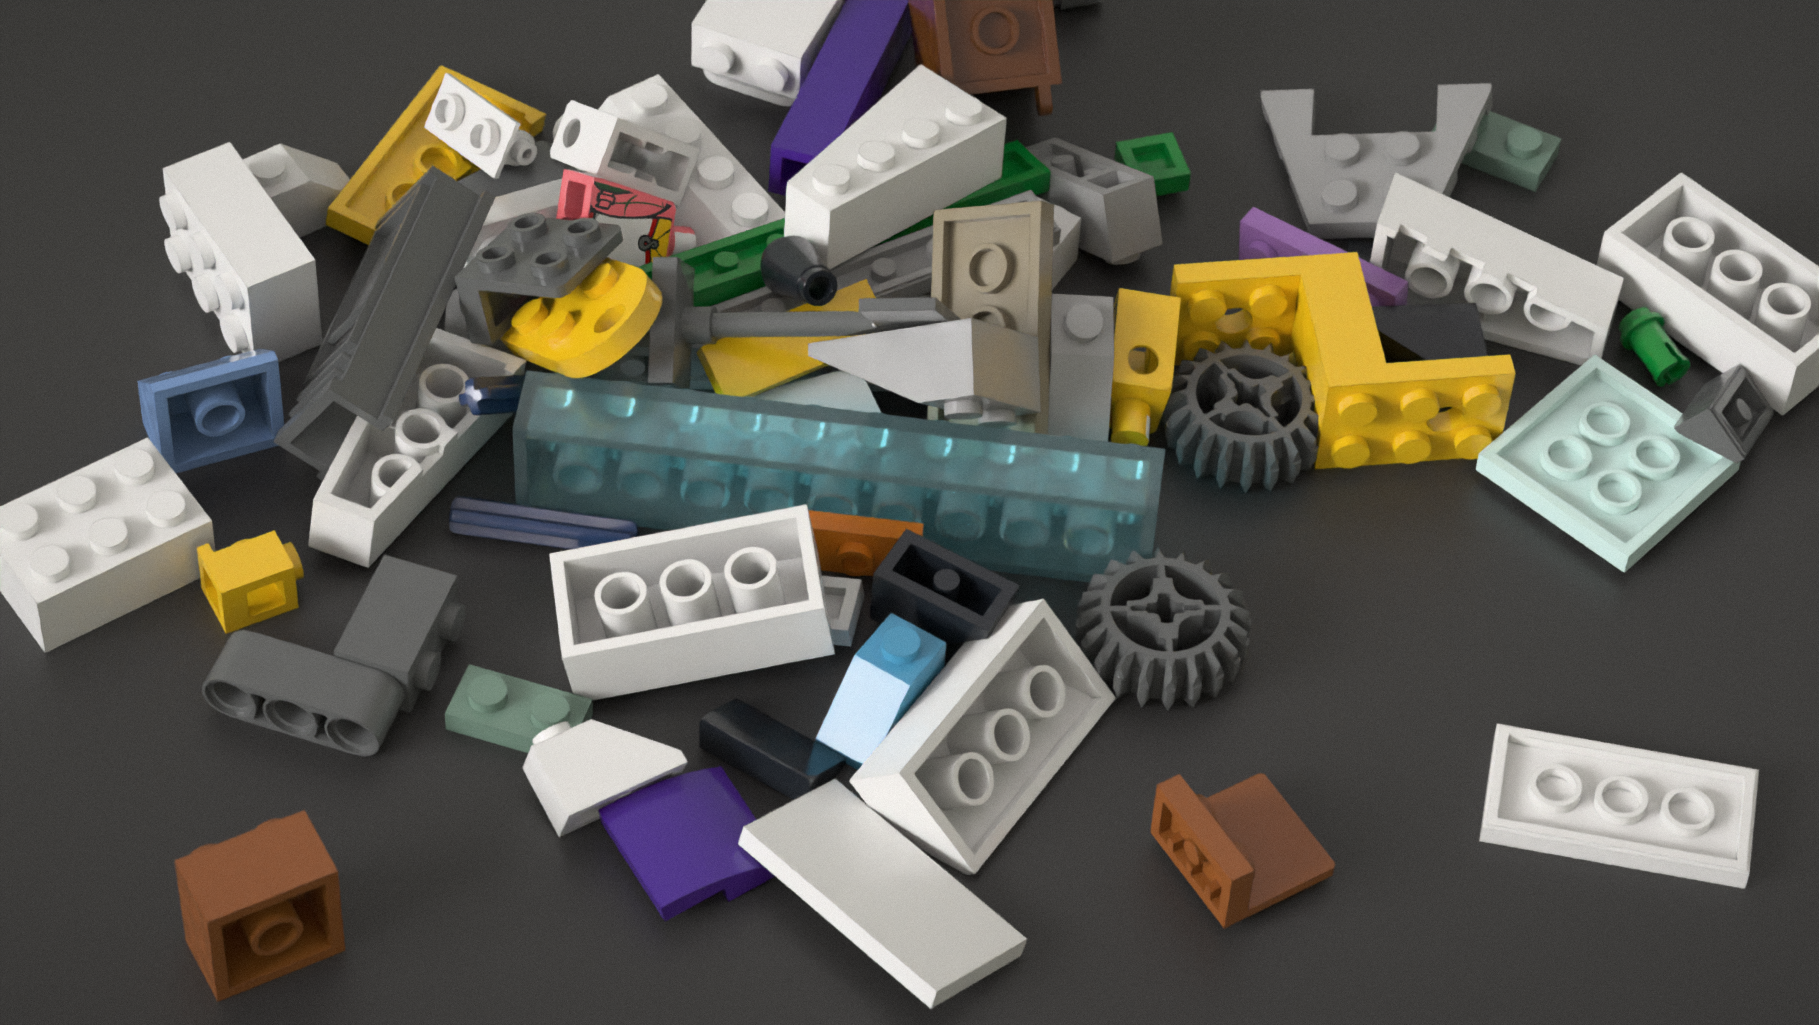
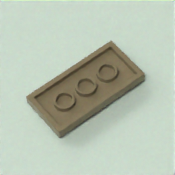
[926,201,1054,462]

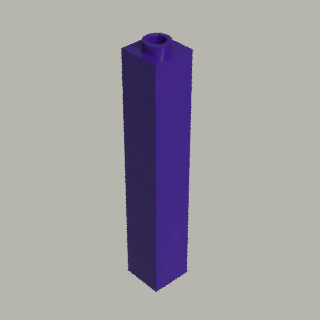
[768,0,912,196]

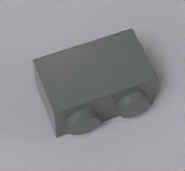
[334,555,466,713]

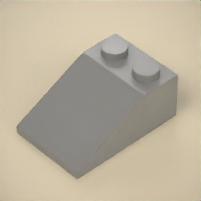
[808,318,1041,428]

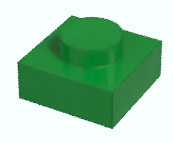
[1114,132,1191,196]

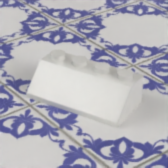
[576,74,785,247]
[849,599,1116,875]

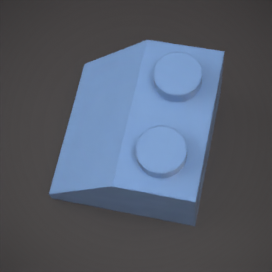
[137,349,284,473]

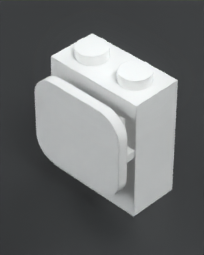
[692,0,846,106]

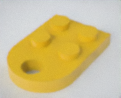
[500,257,662,378]

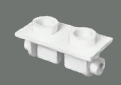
[424,73,537,179]

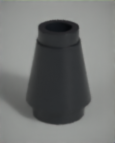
[760,236,838,306]

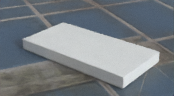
[1479,724,1759,889]
[738,779,1027,1009]

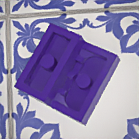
[598,766,775,922]

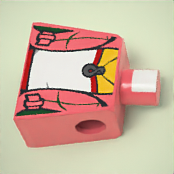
[556,169,696,267]

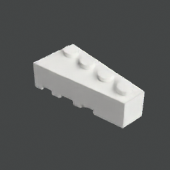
[784,64,1007,270]
[1370,172,1624,365]
[308,328,526,568]

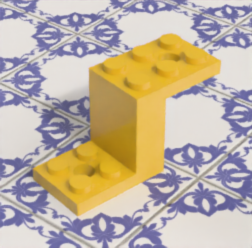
[1170,252,1515,469]

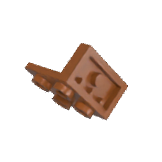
[1150,773,1335,929]

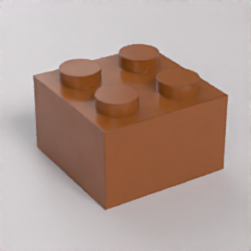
[175,810,346,1002]

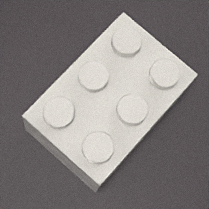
[159,142,322,362]
[0,437,215,653]

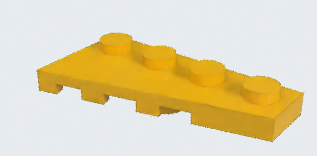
[325,65,546,245]

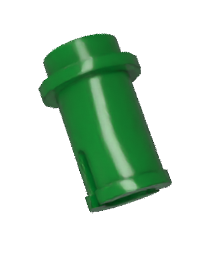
[1618,307,1690,387]

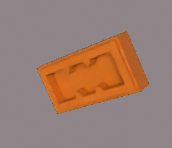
[808,510,924,576]

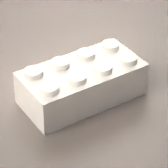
[1597,172,1819,415]
[549,504,835,700]

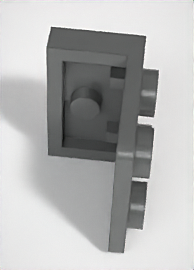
[454,213,623,345]

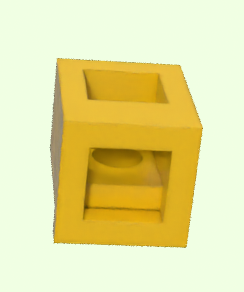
[196,530,304,634]

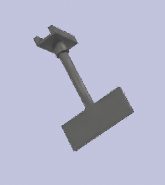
[648,257,960,394]

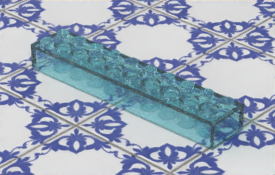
[513,370,1165,582]

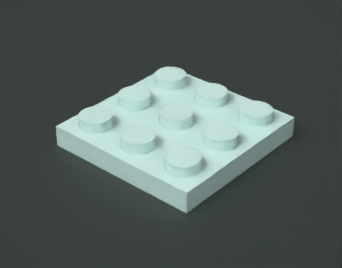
[1476,354,1741,573]

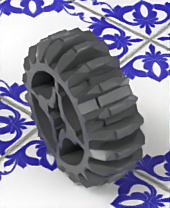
[1161,339,1318,493]
[1075,546,1251,711]

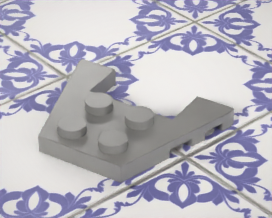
[1261,83,1493,239]

